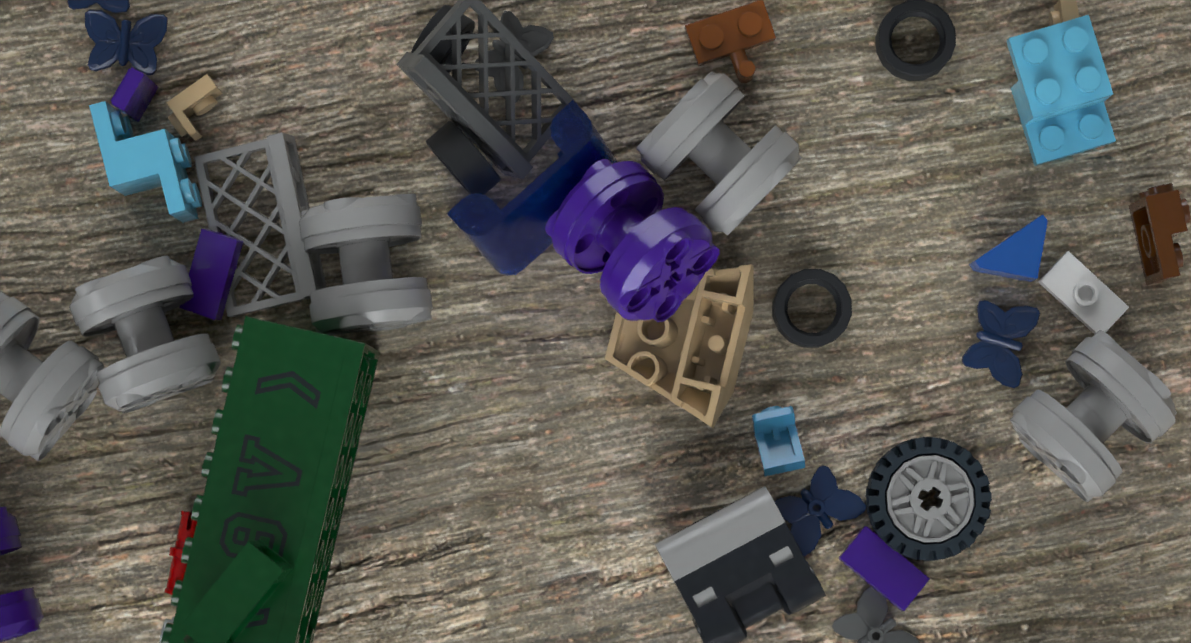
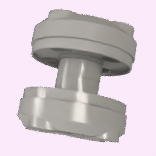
[636,72,802,236]
[299,194,433,335]
[69,255,221,413]
[0,291,104,461]
[1010,330,1177,502]

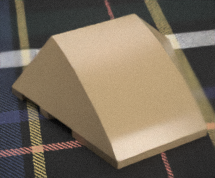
[605,264,754,428]

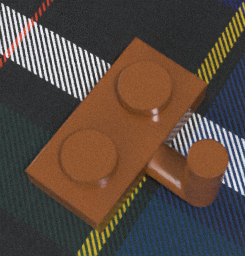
[685,0,776,83]

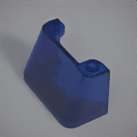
[447,100,618,276]

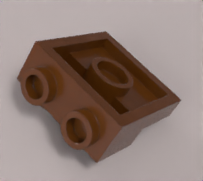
[1128,183,1191,285]

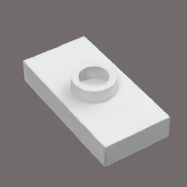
[1038,251,1129,334]

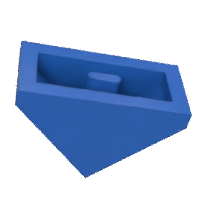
[969,214,1048,282]

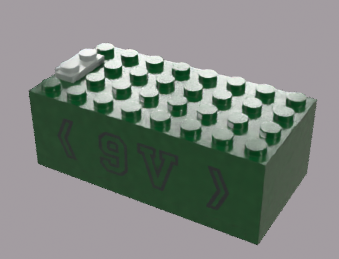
[160,316,380,643]

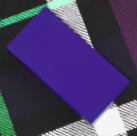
[111,67,159,122]
[179,229,244,320]
[838,526,930,611]

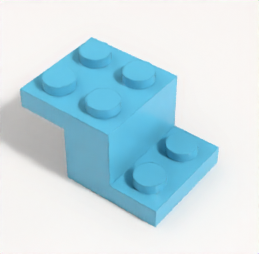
[1006,15,1116,166]
[89,101,202,223]

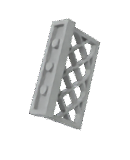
[194,132,327,317]

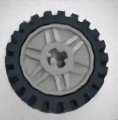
[865,437,992,561]

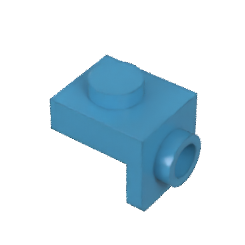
[752,406,805,477]

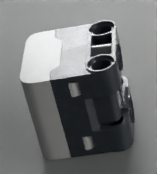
[654,486,826,643]

